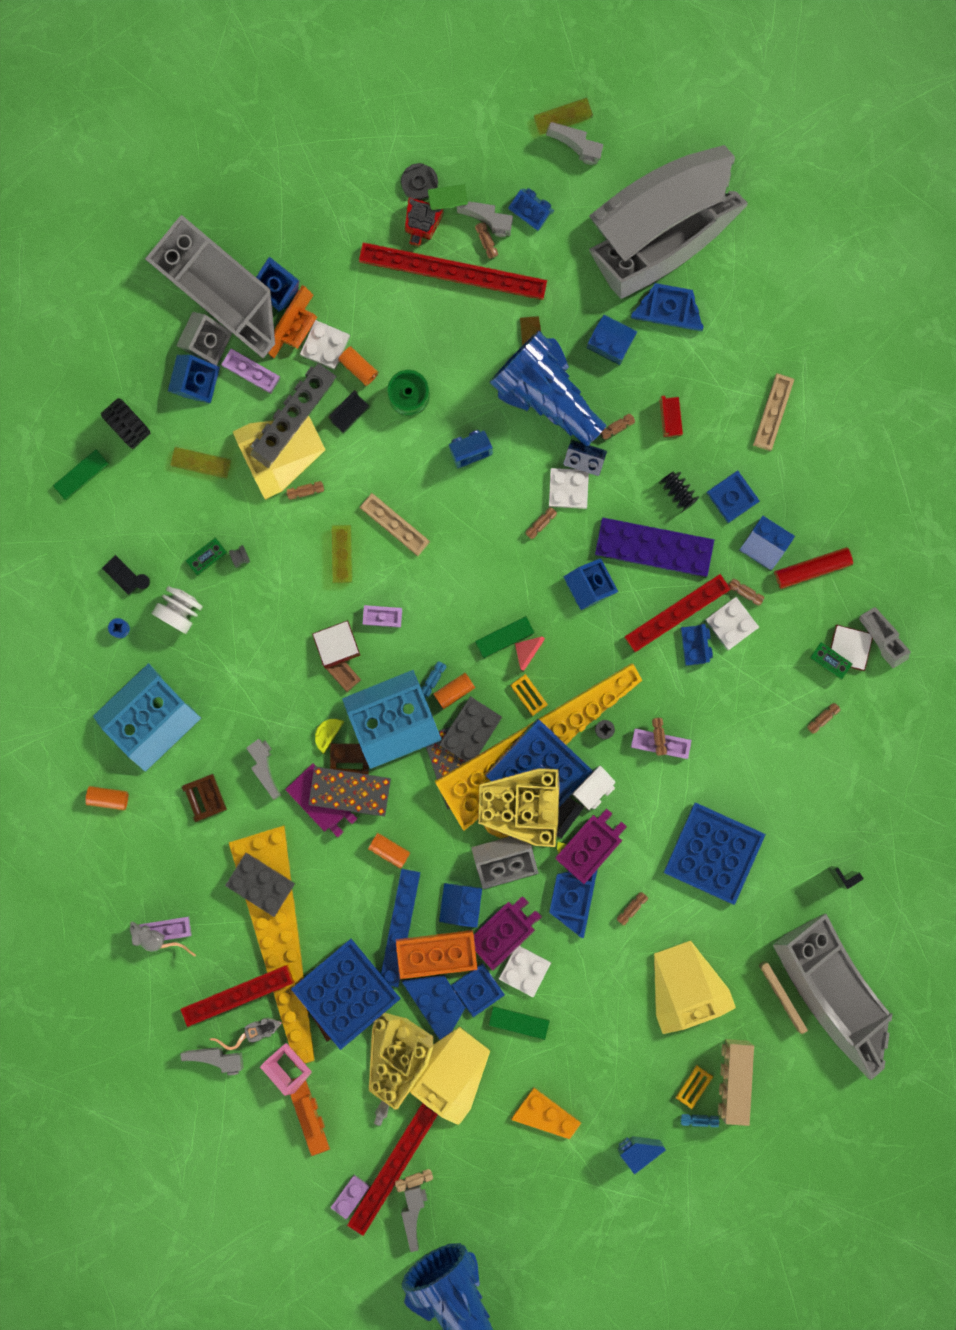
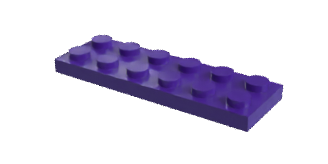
[595,517,715,577]

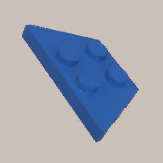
[631,283,704,331]
[549,871,597,938]
[402,975,466,1040]

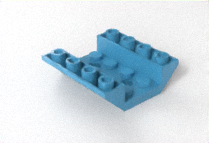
[93,663,201,772]
[342,670,442,769]

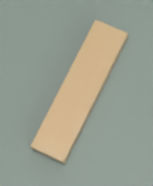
[753,373,795,451]
[360,493,430,556]
[759,961,808,1034]

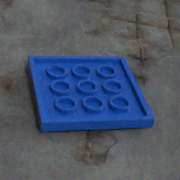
[485,718,593,807]
[663,802,766,905]
[291,939,401,1050]

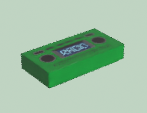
[185,537,228,576]
[810,642,853,680]

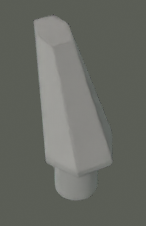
[374,1101,389,1126]

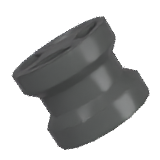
[229,545,250,568]
[595,720,615,740]

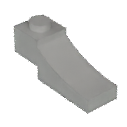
[546,122,603,165]
[457,201,513,237]
[859,607,911,668]
[246,739,281,800]
[180,1047,244,1075]
[401,1185,427,1252]

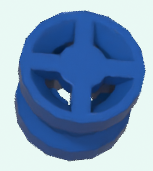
[108,618,130,639]

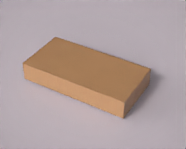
[322,662,361,693]

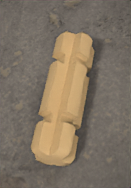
[395,1169,433,1192]

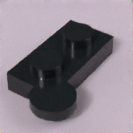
[102,555,150,596]

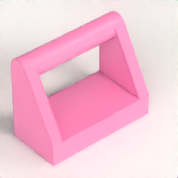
[260,1043,312,1096]

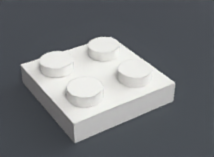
[300,320,350,370]
[549,468,589,509]
[705,597,759,650]
[499,946,551,997]

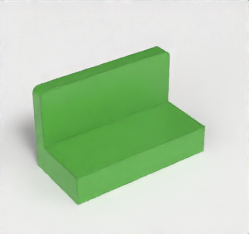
[428,184,468,210]

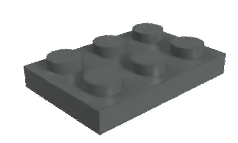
[439,696,502,762]
[225,853,296,917]

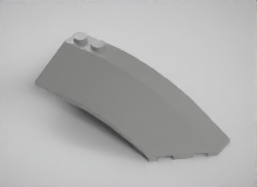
[589,145,735,262]
[589,191,748,299]
[145,215,275,358]
[773,914,893,1080]

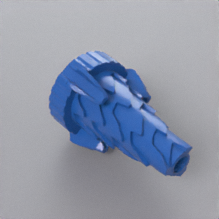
[489,331,607,447]
[402,1243,493,1330]

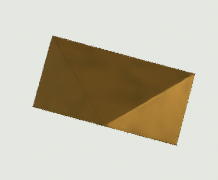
[520,316,541,345]

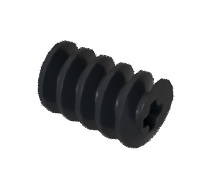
[659,471,699,513]

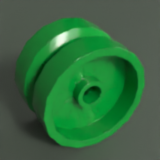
[387,369,430,416]

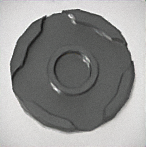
[401,163,438,201]

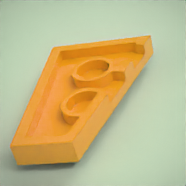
[511,1087,581,1139]

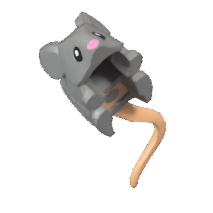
[130,922,196,956]
[210,1017,281,1050]

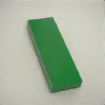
[53,449,109,501]
[475,616,535,659]
[489,1006,550,1040]

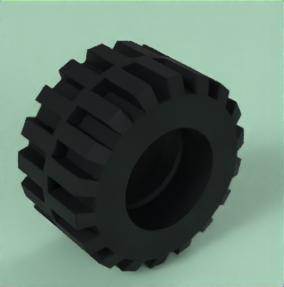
[101,398,151,449]

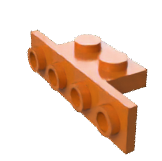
[268,285,317,358]
[290,1077,330,1156]

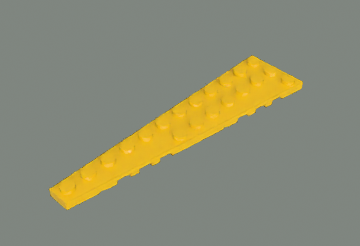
[434,663,642,831]
[229,825,315,1067]

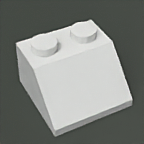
[572,766,616,810]

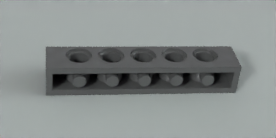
[250,363,337,468]

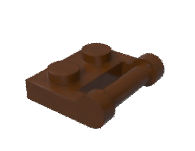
[330,743,369,775]
[181,774,227,822]

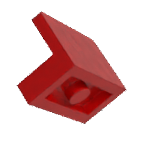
[659,395,683,437]

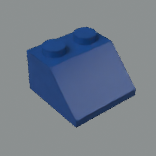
[256,257,300,311]
[587,315,637,365]
[168,355,220,403]
[449,430,493,469]
[739,516,795,571]
[563,558,618,610]
[439,883,482,928]
[617,1136,666,1174]

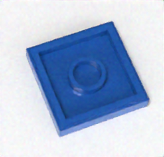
[706,471,760,523]
[451,963,505,1017]

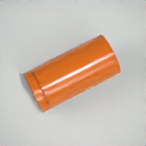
[338,346,379,386]
[433,673,475,709]
[86,786,129,810]
[368,833,411,869]

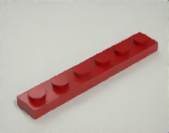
[624,574,731,653]
[180,965,295,1027]

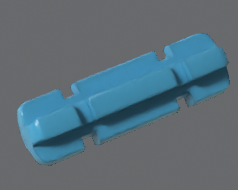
[421,661,446,697]
[681,1114,719,1127]

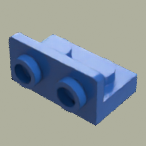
[508,188,554,231]
[680,624,713,666]

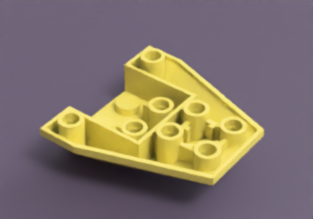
[233,416,325,500]
[478,768,559,847]
[654,940,736,1034]
[369,1013,433,1110]
[410,1027,490,1125]

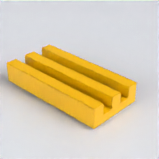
[510,674,548,717]
[675,1065,713,1109]

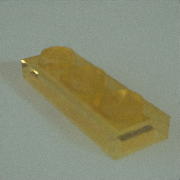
[534,98,593,135]
[170,447,231,479]
[332,525,352,583]

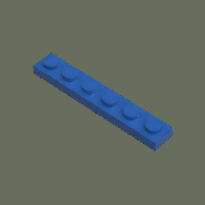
[381,869,421,987]

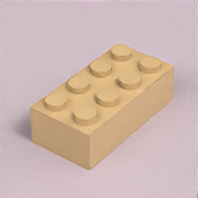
[718,1039,754,1126]

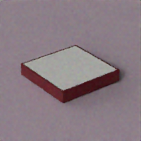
[312,620,361,669]
[830,625,873,671]

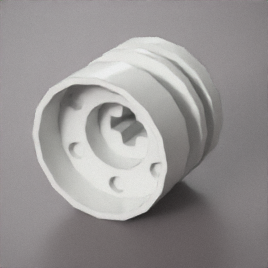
[151,586,203,634]

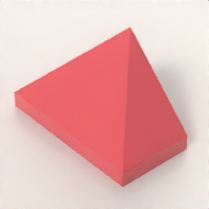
[515,636,545,672]

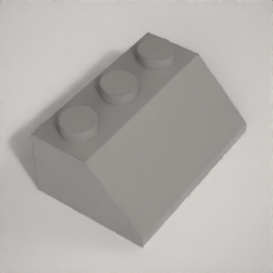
[471,836,539,889]

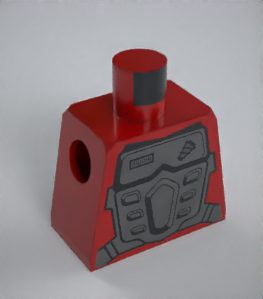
[405,197,444,247]

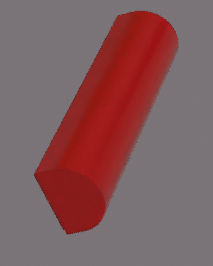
[774,547,853,589]

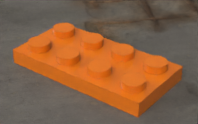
[396,930,477,979]

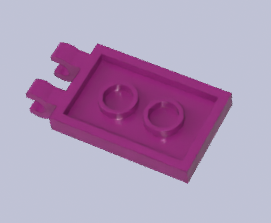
[285,763,358,837]
[555,809,627,884]
[474,896,542,970]

